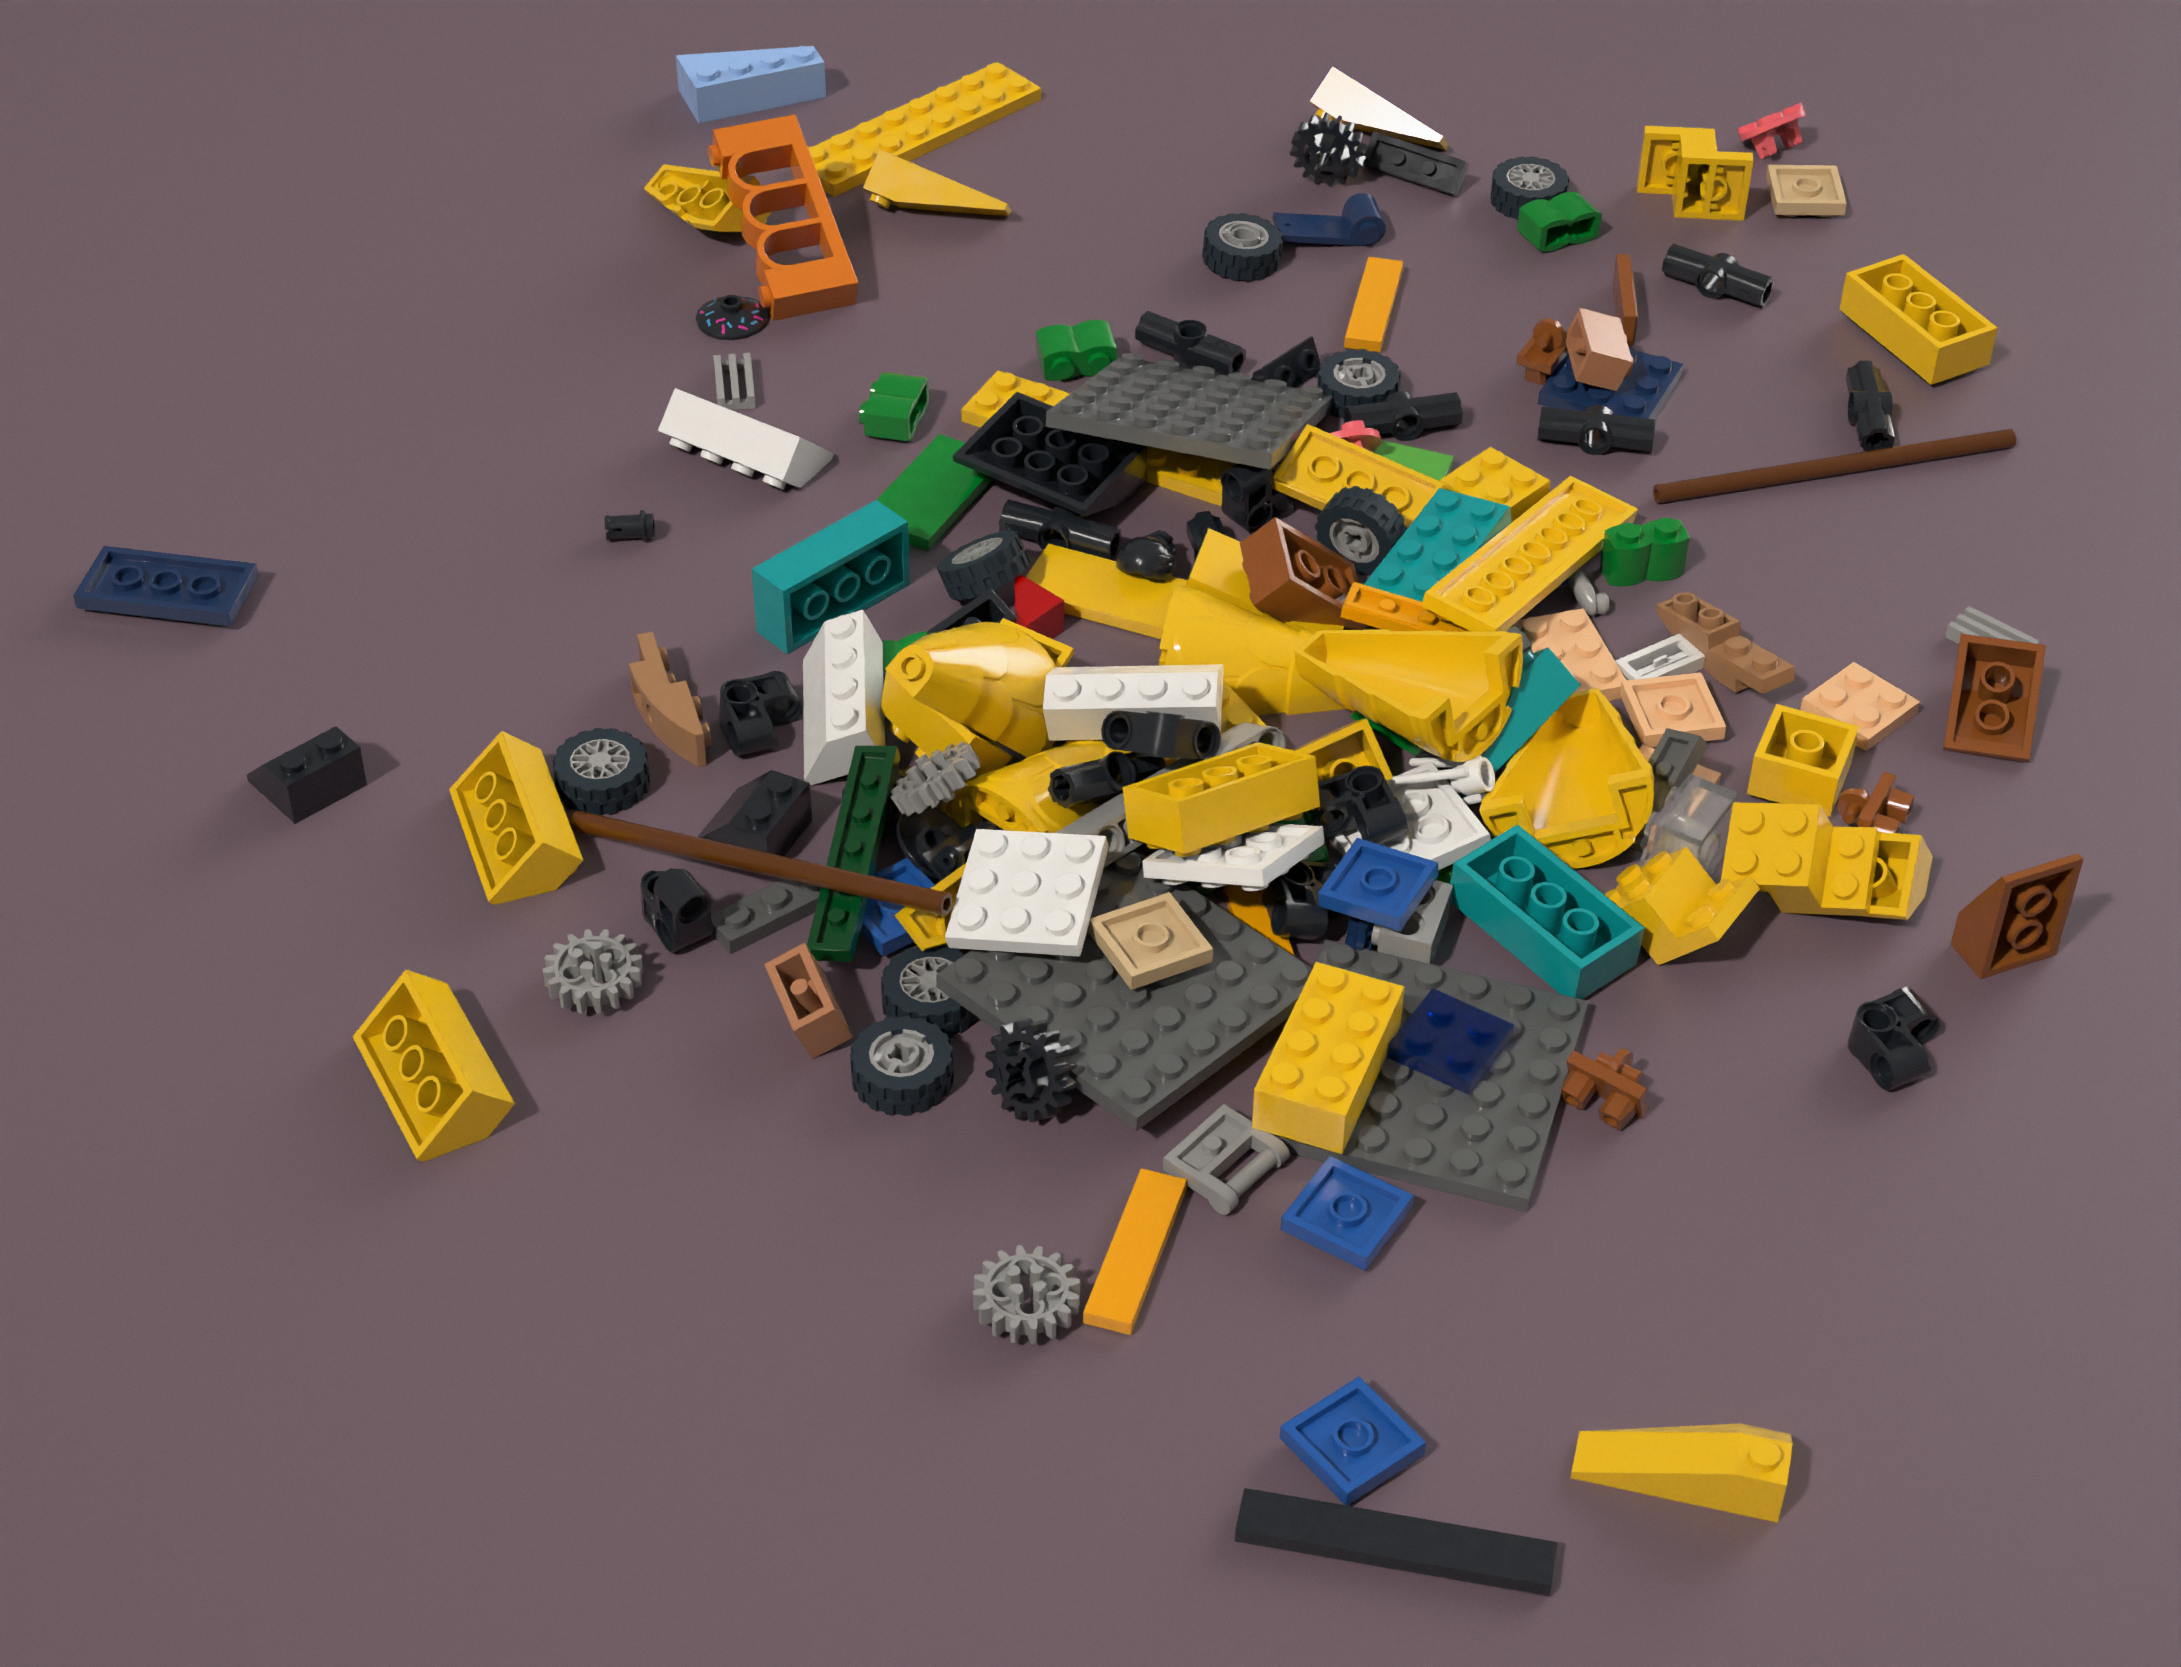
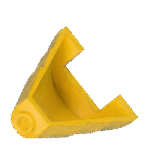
[1159,586,1347,716]
[885,622,1056,758]
[1294,629,1523,762]
[1479,688,1654,869]
[941,740,1130,833]

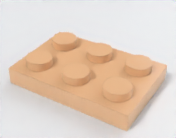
[1514,608,1627,701]

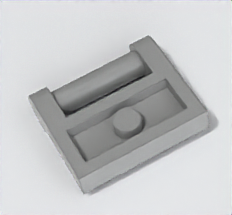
[1163,1104,1290,1215]

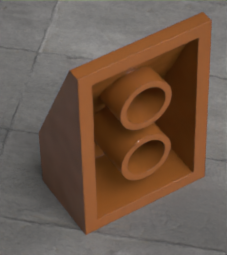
[1239,517,1368,629]
[1943,634,2046,762]
[1951,853,2084,979]

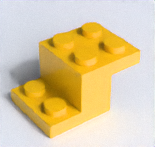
[1636,126,1754,221]
[1720,802,1881,916]
[1604,847,1760,965]

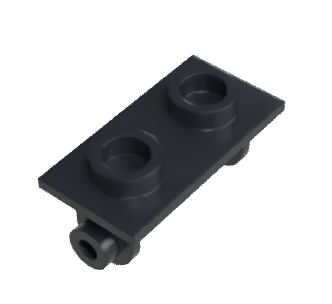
[1251,336,1321,388]
[921,821,1002,881]

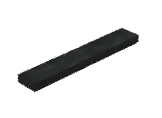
[1235,1488,1557,1597]

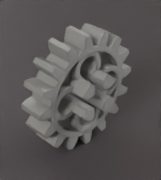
[890,742,981,816]
[543,929,643,1014]
[973,1245,1080,1344]

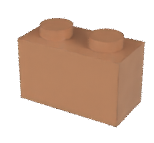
[1565,308,1633,391]
[764,943,853,1059]

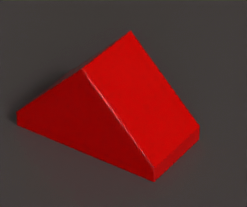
[1014,575,1064,639]

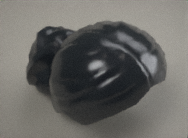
[1116,530,1176,582]

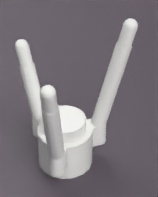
[1391,756,1495,806]

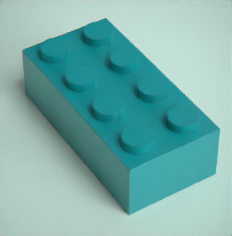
[1364,488,1512,602]
[751,500,910,655]
[1450,824,1645,999]

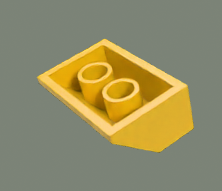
[880,671,1012,782]

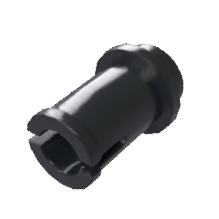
[605,510,655,541]

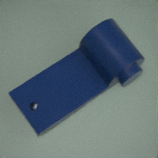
[1272,193,1386,246]

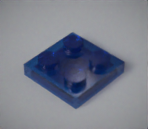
[1387,988,1514,1095]

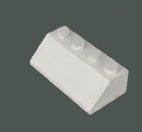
[658,388,834,490]
[803,610,886,786]
[1043,664,1224,741]

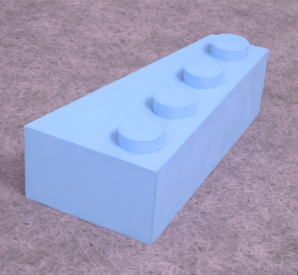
[676,46,826,124]

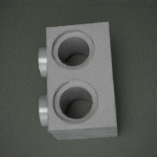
[1371,881,1453,964]

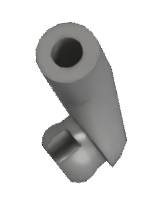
[1568,569,1609,617]

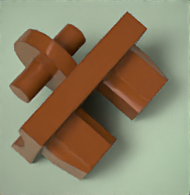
[1516,318,1568,385]
[1836,771,1915,833]
[1561,1048,1650,1131]

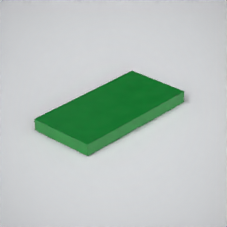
[877,434,994,551]

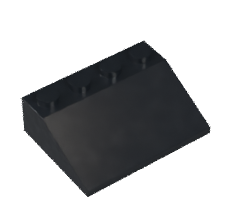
[953,392,1147,516]

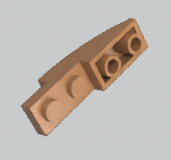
[1656,592,1795,694]
[628,632,712,767]

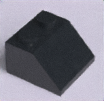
[247,726,367,824]
[698,770,812,856]

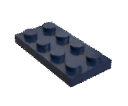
[73,546,259,627]

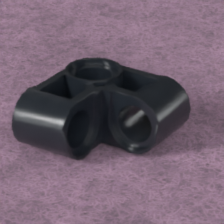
[1221,464,1294,534]
[719,671,803,756]
[1101,710,1221,760]
[1306,765,1409,844]
[1262,861,1342,940]
[640,868,714,953]
[1848,987,1940,1091]

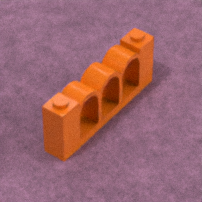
[708,114,858,321]

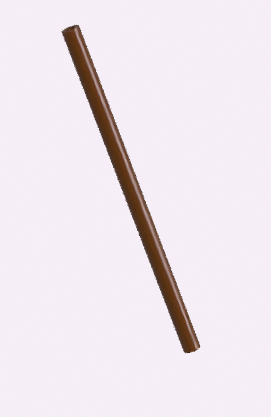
[1653,429,2016,504]
[570,811,953,915]

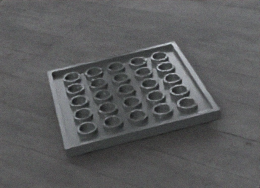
[1045,353,1333,469]
[936,850,1312,1131]
[1273,940,1589,1212]

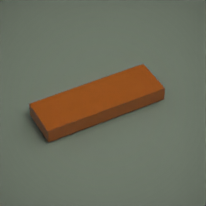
[1612,254,1638,347]

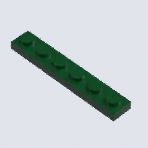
[807,746,900,962]

